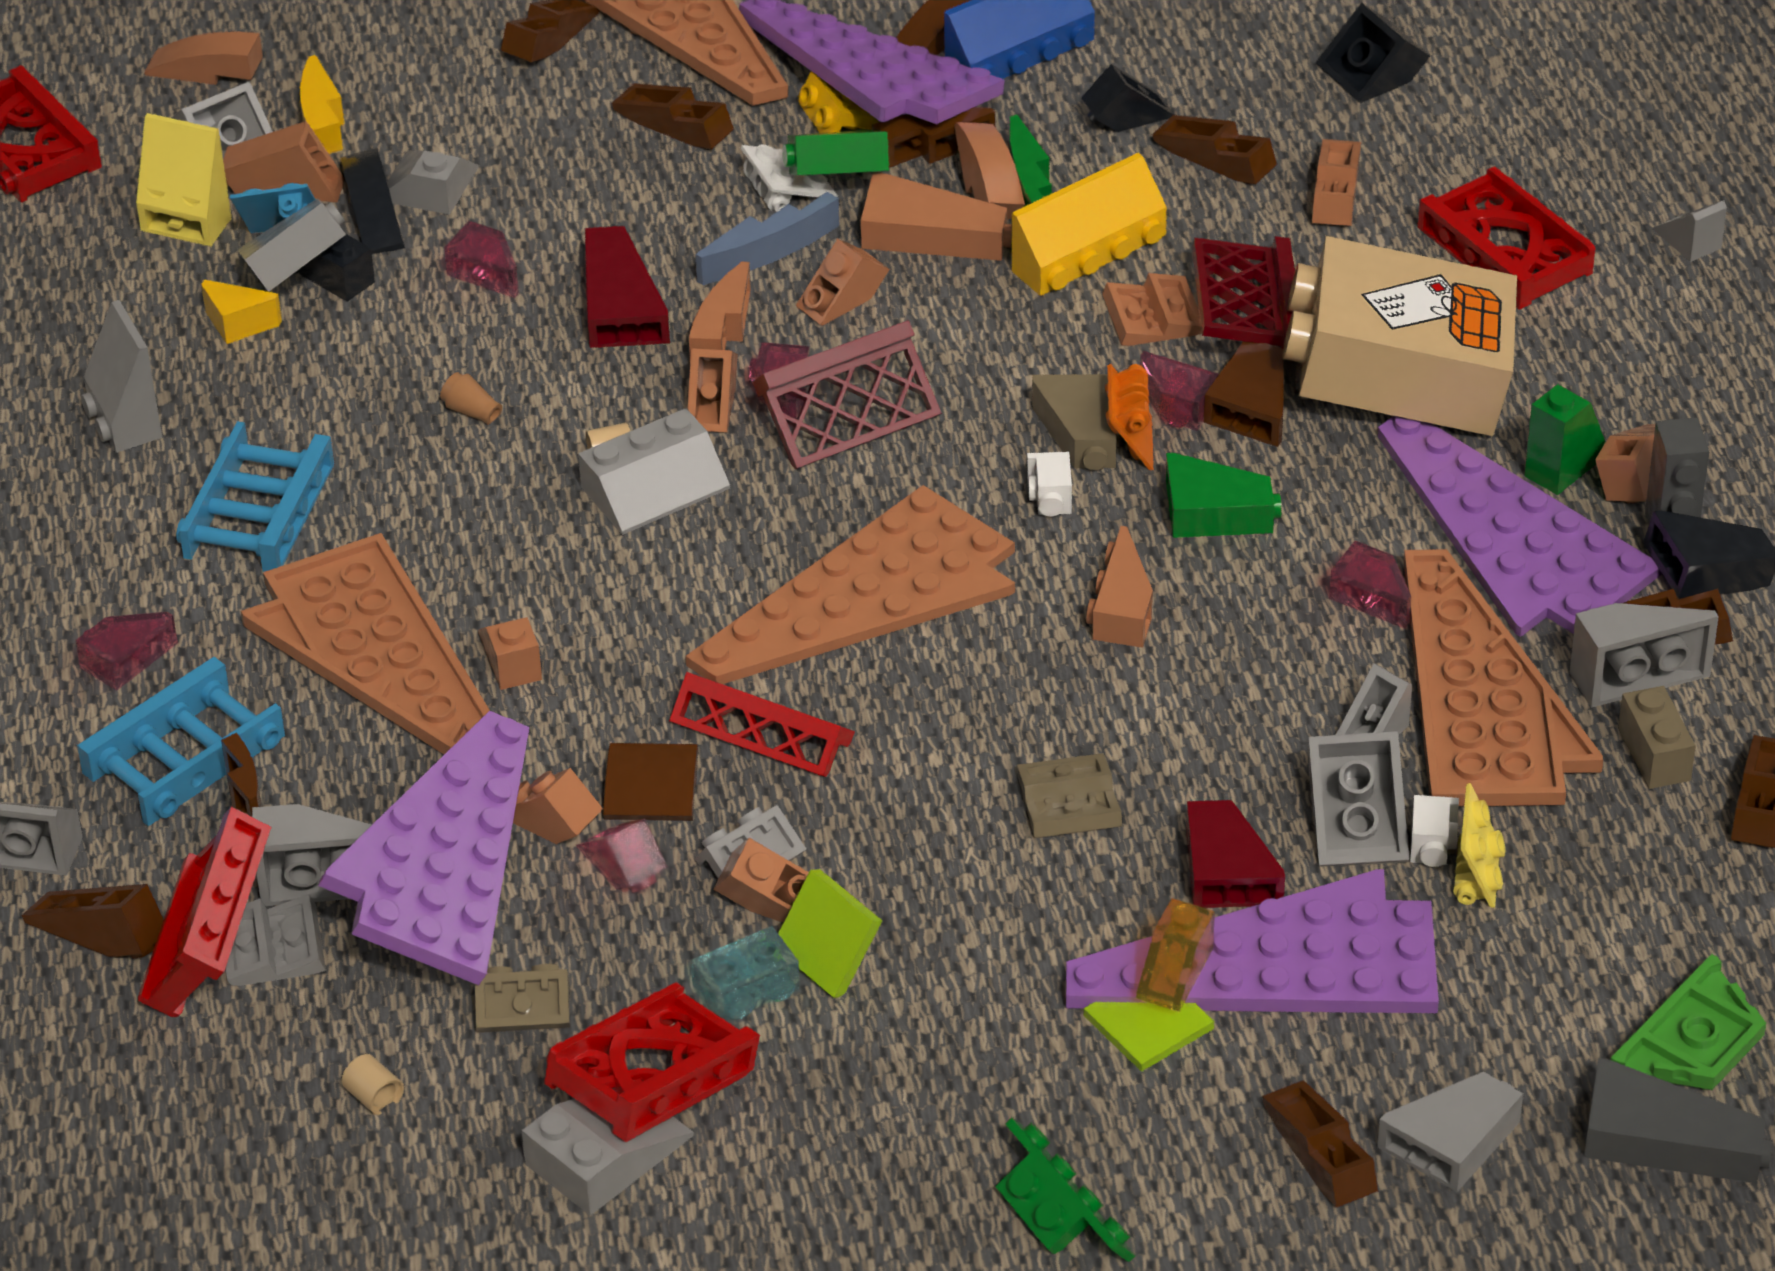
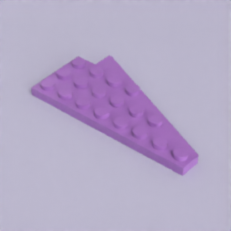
[739,0,1004,124]
[1378,416,1662,637]
[318,711,529,985]

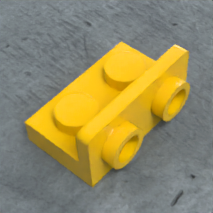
[798,71,879,133]

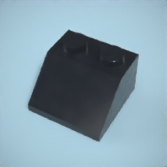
[1316,2,1430,103]

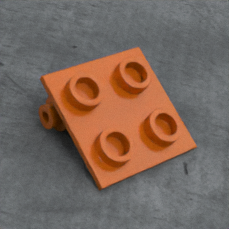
[1105,364,1154,470]

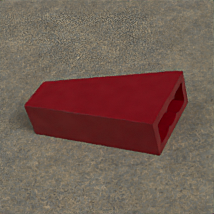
[585,226,670,348]

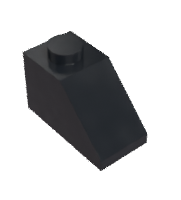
[1081,64,1175,132]
[296,234,375,302]

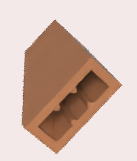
[223,121,345,202]

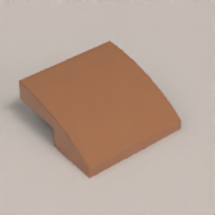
[1102,273,1202,346]

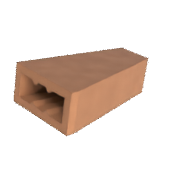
[861,172,1012,261]

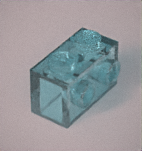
[691,926,800,1021]

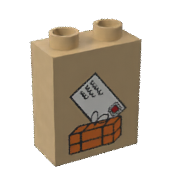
[1283,236,1517,436]

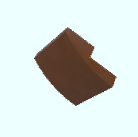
[221,732,262,817]
[603,743,698,821]

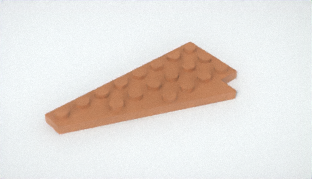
[584,0,788,106]
[685,485,1015,684]
[241,533,490,754]
[1404,549,1603,806]

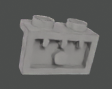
[695,805,807,879]

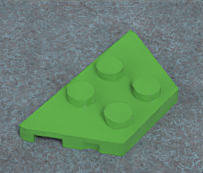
[1610,954,1766,1090]

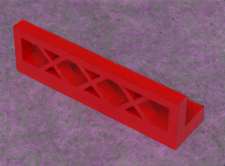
[669,672,855,777]

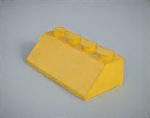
[1012,153,1167,296]

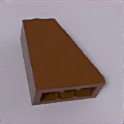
[1204,341,1284,447]

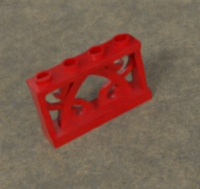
[0,65,102,203]
[1418,166,1595,310]
[138,807,271,1017]
[544,982,760,1142]

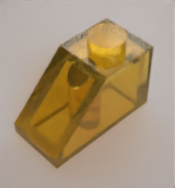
[1136,898,1215,1012]

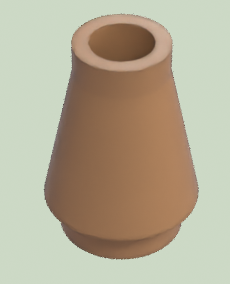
[440,372,502,425]

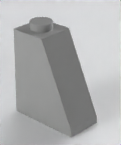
[238,198,346,292]
[1378,1072,1523,1192]

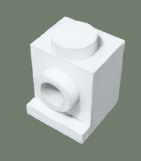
[1027,452,1072,517]
[1410,795,1459,867]

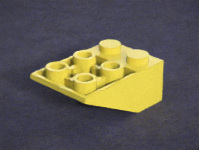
[136,113,232,246]

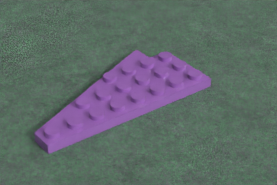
[1066,869,1439,1013]

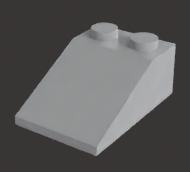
[81,300,162,453]
[1569,603,1719,708]
[1307,731,1409,867]
[252,804,372,906]
[522,1088,694,1216]

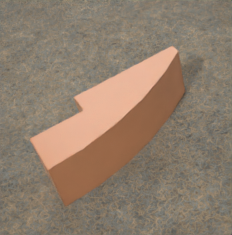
[144,31,263,85]
[954,122,1025,219]
[1312,139,1361,226]
[689,262,751,361]

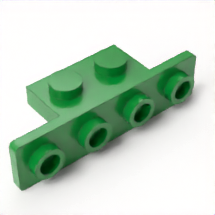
[995,1117,1136,1262]

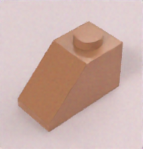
[688,348,738,433]
[478,617,542,690]

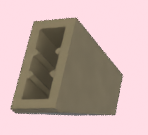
[1032,374,1116,470]

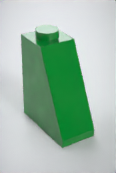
[782,130,889,175]
[1524,384,1606,495]
[1165,453,1282,538]

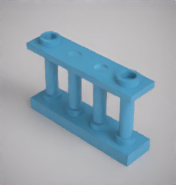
[176,421,334,572]
[77,657,285,826]

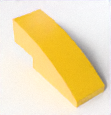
[300,55,345,154]

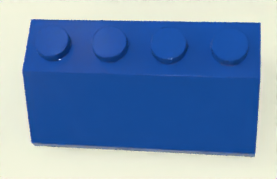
[944,0,1095,79]

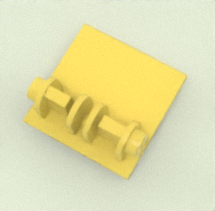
[1454,783,1505,908]

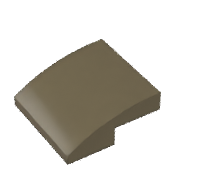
[1017,753,1122,838]

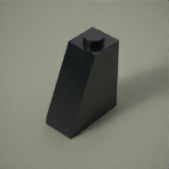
[1643,510,1775,599]

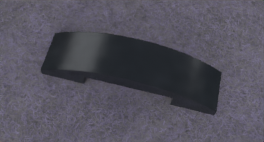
[340,148,405,254]

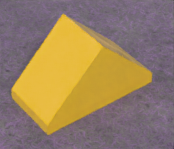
[201,279,282,344]

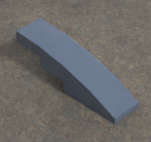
[695,192,839,285]

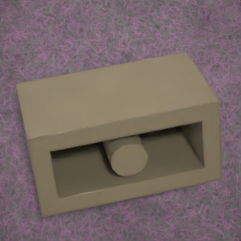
[1618,685,1696,789]

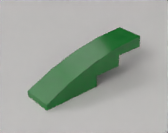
[1010,114,1052,207]

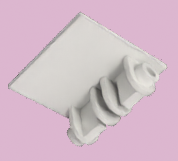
[741,145,837,212]

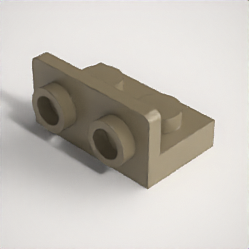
[475,964,570,1033]

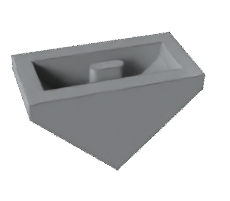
[1653,200,1727,262]
[1336,664,1412,735]

